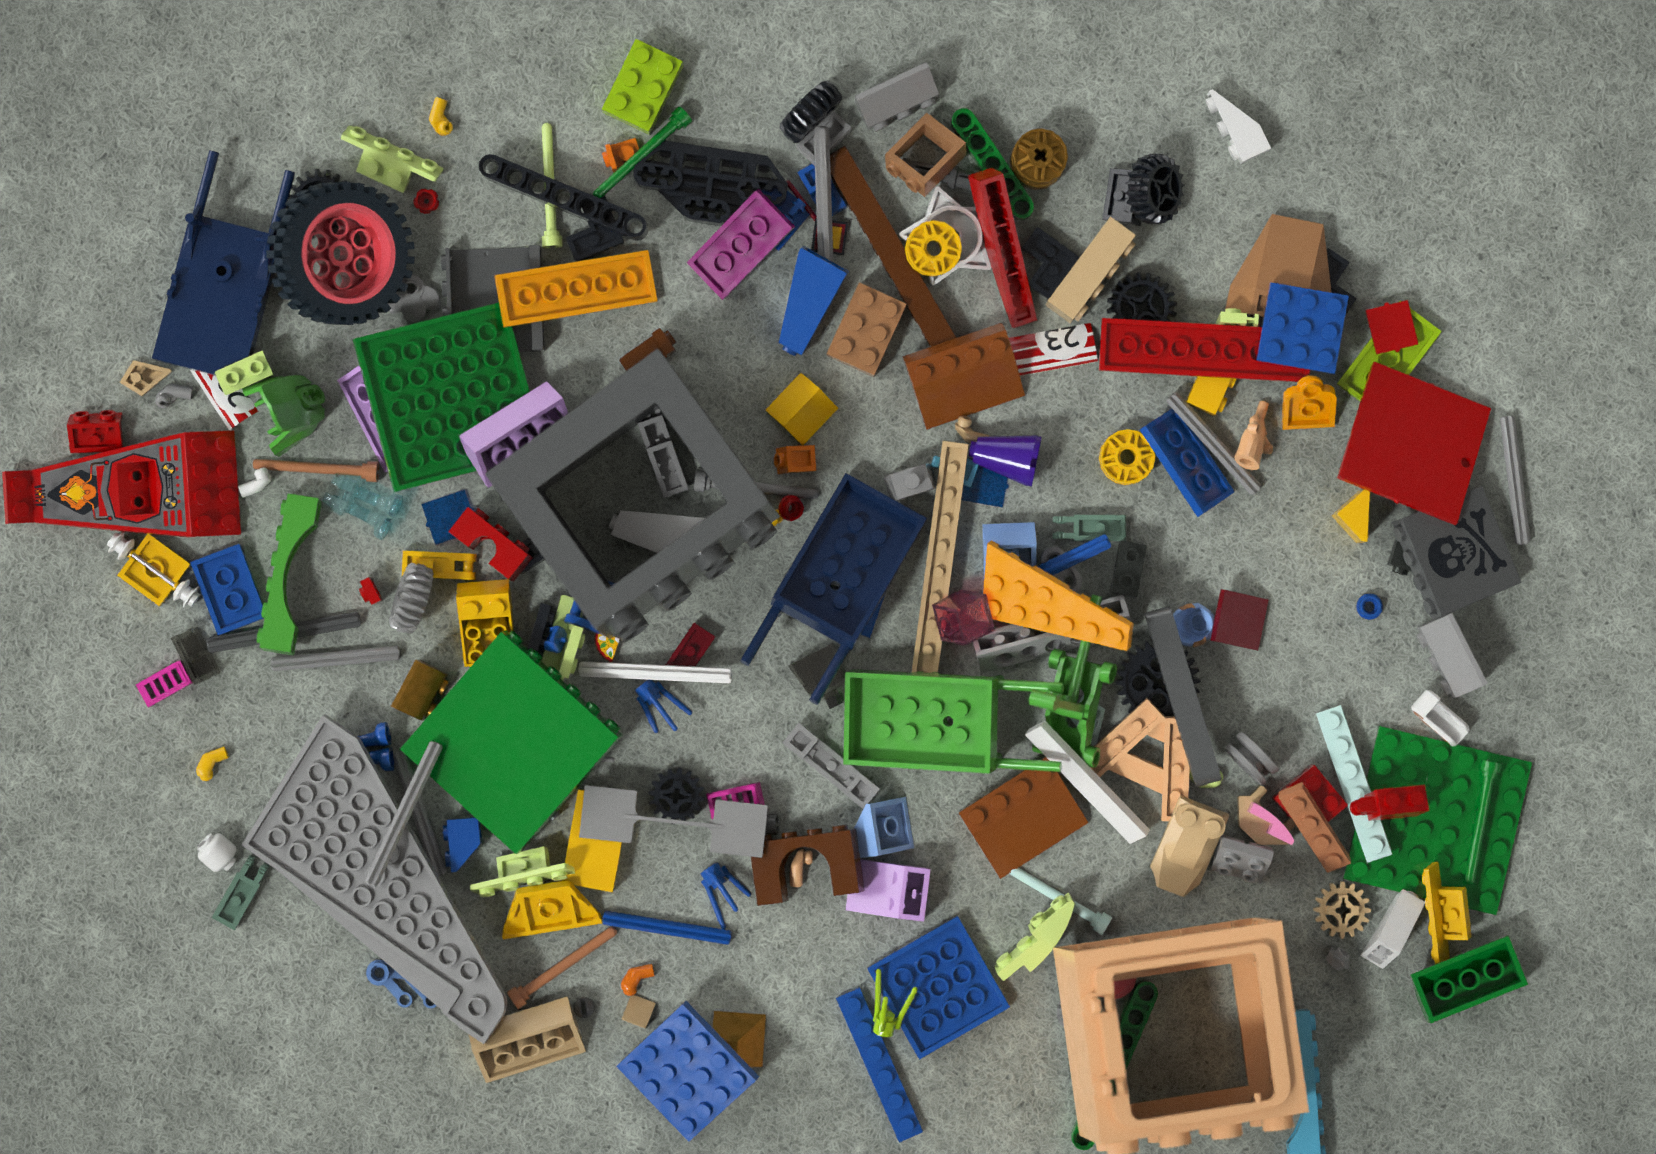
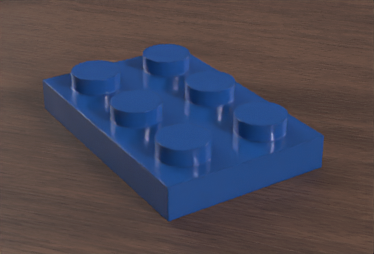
[190,544,265,636]

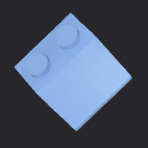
[982,522,1037,576]

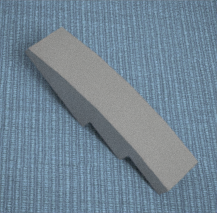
[637,409,688,498]

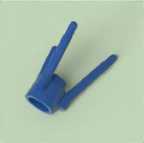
[635,680,692,733]
[700,862,751,929]

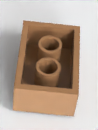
[826,282,907,377]

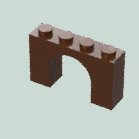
[751,824,865,906]

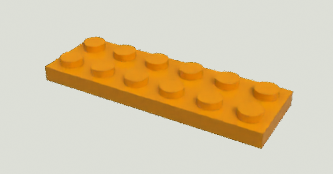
[494,250,657,328]

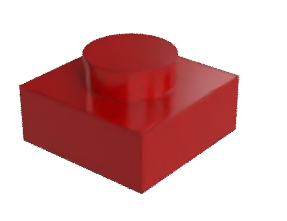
[359,577,383,605]

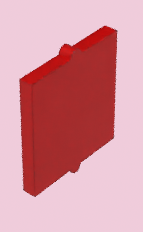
[1365,300,1418,355]

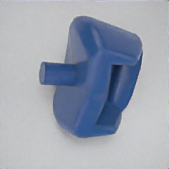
[544,626,568,653]

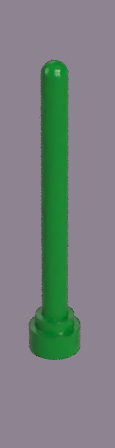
[593,106,693,199]
[1465,760,1503,885]

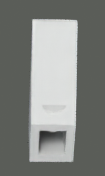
[1205,89,1271,164]

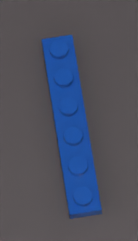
[836,987,923,1143]

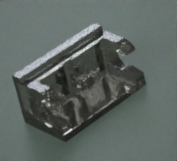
[171,627,221,685]

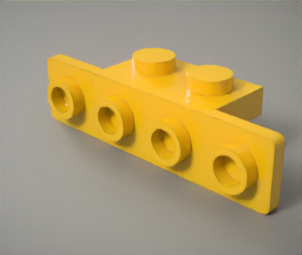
[1422,862,1472,964]

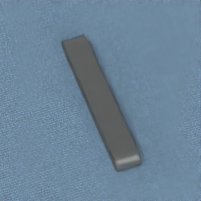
[1144,606,1222,787]

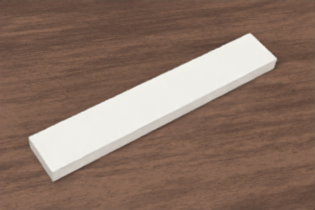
[1025,721,1150,844]

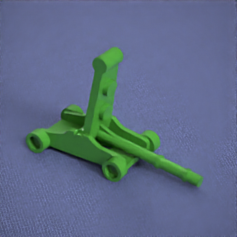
[1029,594,1117,768]

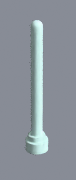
[1009,868,1112,935]

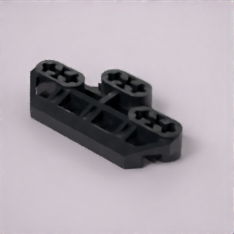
[633,140,788,226]

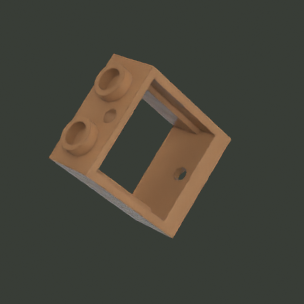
[885,113,966,197]

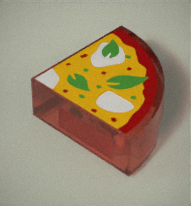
[594,633,620,663]

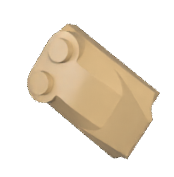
[1150,795,1229,897]

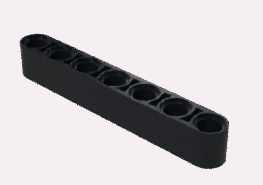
[479,154,649,241]

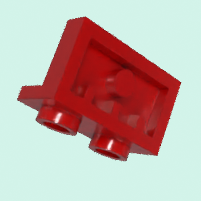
[67,410,124,453]

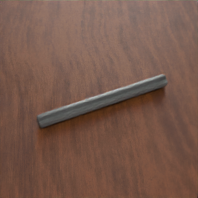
[206,612,361,653]

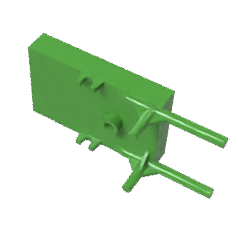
[843,669,1064,774]

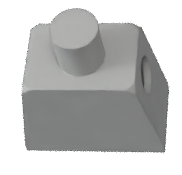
[883,463,937,501]

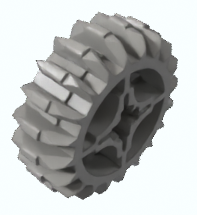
[389,562,433,634]

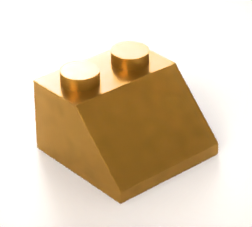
[391,660,449,721]

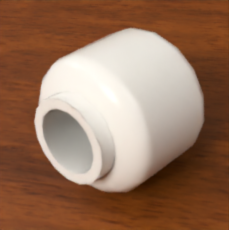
[197,833,237,872]

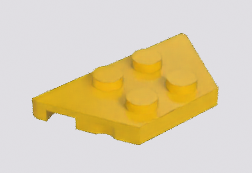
[502,880,602,940]

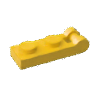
[402,550,477,580]

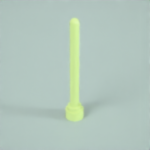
[541,123,563,248]

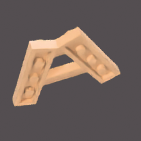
[1090,698,1190,821]

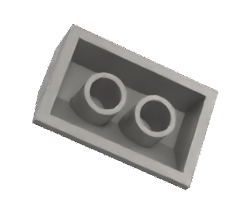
[855,62,939,132]
[1416,613,1488,698]

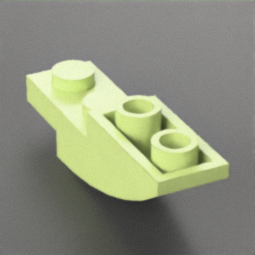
[994,893,1075,981]

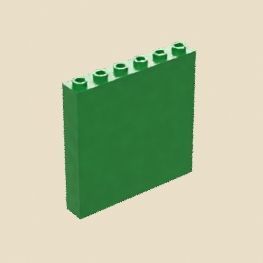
[400,630,623,854]

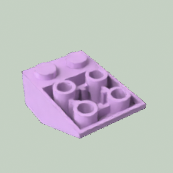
[846,859,931,922]

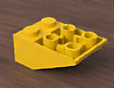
[456,579,514,667]

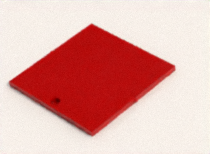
[1337,361,1491,525]

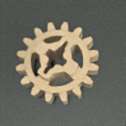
[1313,881,1371,939]

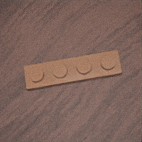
[1279,782,1351,873]

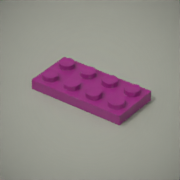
[686,189,795,300]

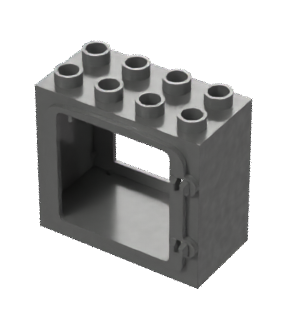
[485,349,780,642]

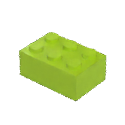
[602,39,684,135]

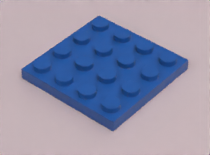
[867,916,1010,1060]
[616,1001,759,1142]

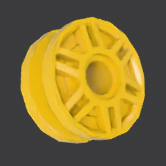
[905,220,962,277]
[1099,429,1155,485]

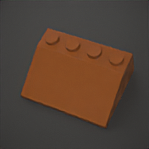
[902,323,1025,430]
[959,757,1089,879]

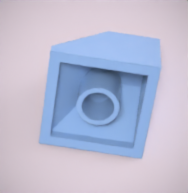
[854,797,914,858]

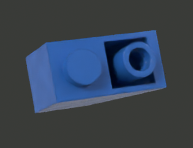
[443,817,482,873]

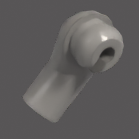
[155,383,194,408]

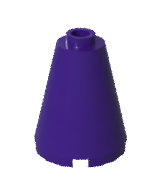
[968,435,1042,487]

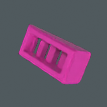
[136,660,194,708]
[706,782,765,819]

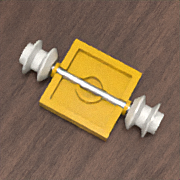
[107,532,201,608]

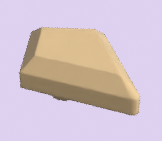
[120,360,172,397]

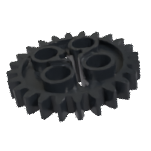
[1115,640,1201,716]

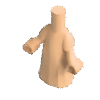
[1234,401,1273,470]

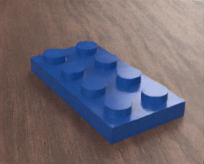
[1140,409,1235,517]

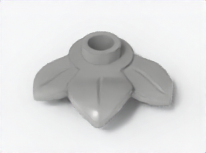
[388,274,441,324]

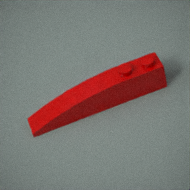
[968,168,1037,328]

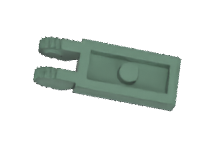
[1052,515,1126,541]
[212,854,270,931]

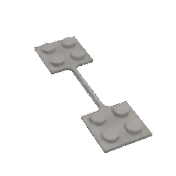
[579,785,768,858]

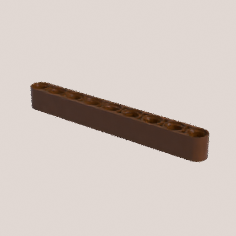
[830,146,956,347]

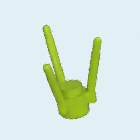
[873,968,918,1037]

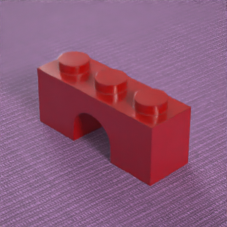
[448,507,533,582]

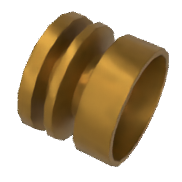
[1009,128,1068,190]

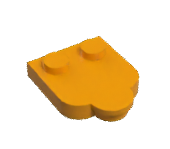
[1282,376,1337,430]

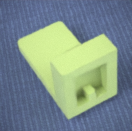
[215,351,274,395]

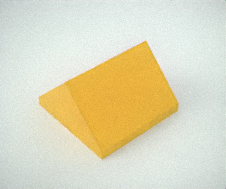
[765,373,839,445]
[1331,489,1370,543]

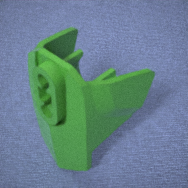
[242,375,325,457]

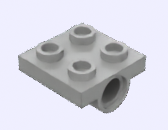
[1210,835,1274,883]

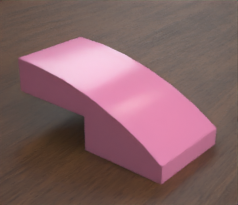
[1247,802,1295,845]

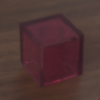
[932,590,995,646]

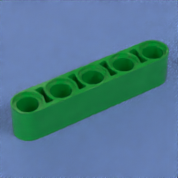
[951,108,1034,221]

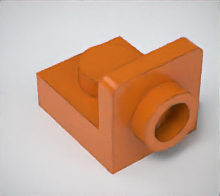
[602,138,639,172]
[774,445,817,474]

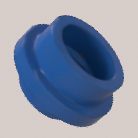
[1356,594,1383,620]

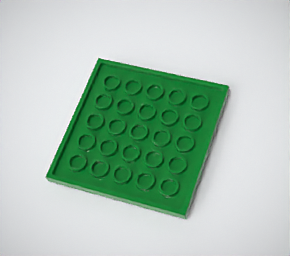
[353,303,530,492]
[1343,726,1532,915]

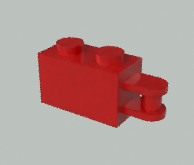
[1350,785,1429,821]

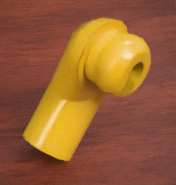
[429,97,453,136]

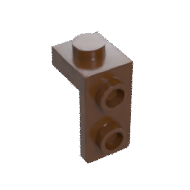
[619,328,677,371]

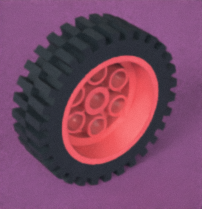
[266,182,415,325]

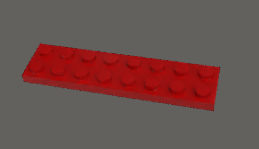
[1099,318,1310,382]

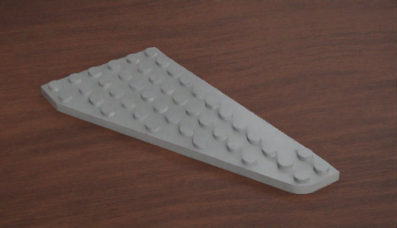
[242,714,507,1044]

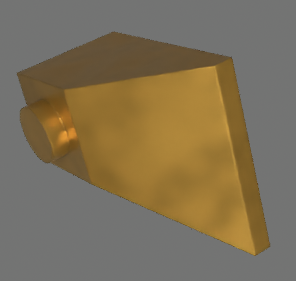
[712,1011,766,1067]

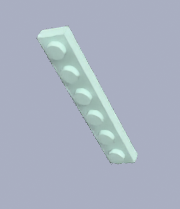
[1316,705,1393,863]

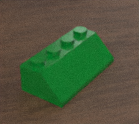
[1410,935,1528,1024]

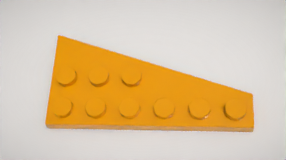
[981,540,1133,651]

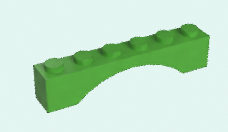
[257,493,322,656]

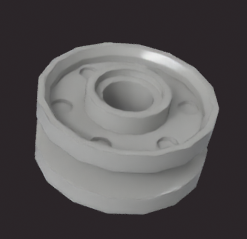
[1224,731,1279,786]

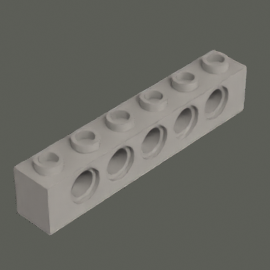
[971,595,1133,673]

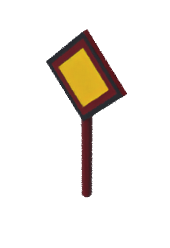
[786,180,848,255]

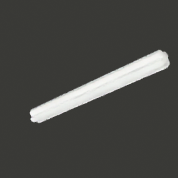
[578,661,733,683]

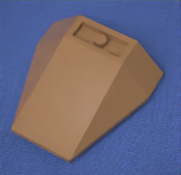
[1225,214,1331,318]

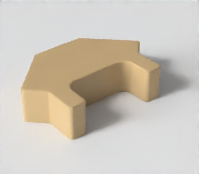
[1237,785,1296,845]

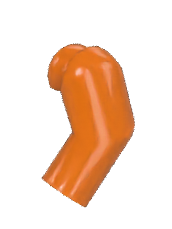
[621,964,655,996]

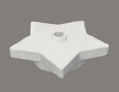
[898,187,991,286]

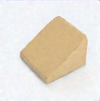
[622,995,656,1029]

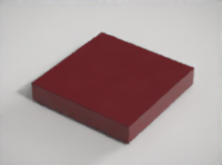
[1210,589,1268,651]

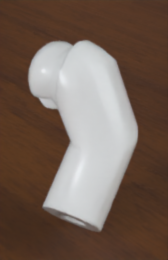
[238,467,271,498]

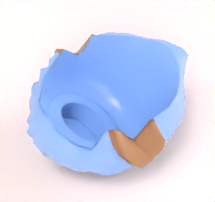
[1173,603,1215,648]

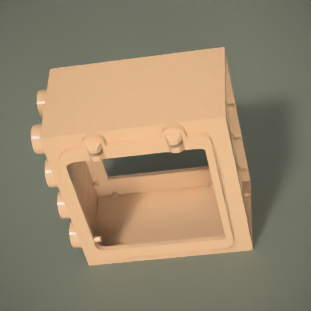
[1053,917,1309,1154]

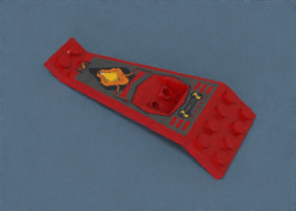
[2,430,241,537]

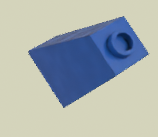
[779,246,849,356]

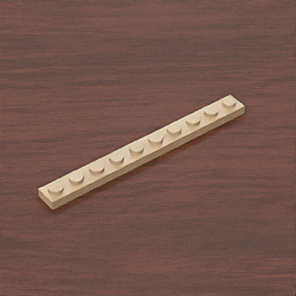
[912,441,969,673]

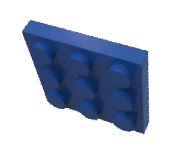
[1256,282,1349,374]

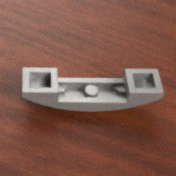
[783,723,880,809]

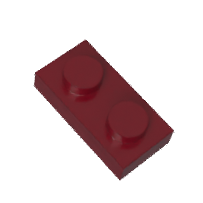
[665,623,715,666]

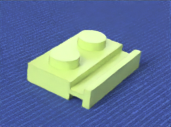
[1216,308,1259,327]

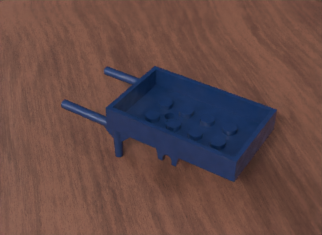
[152,150,295,376]
[740,473,927,705]

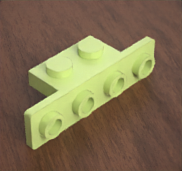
[341,126,444,193]
[541,595,585,680]
[470,846,575,897]

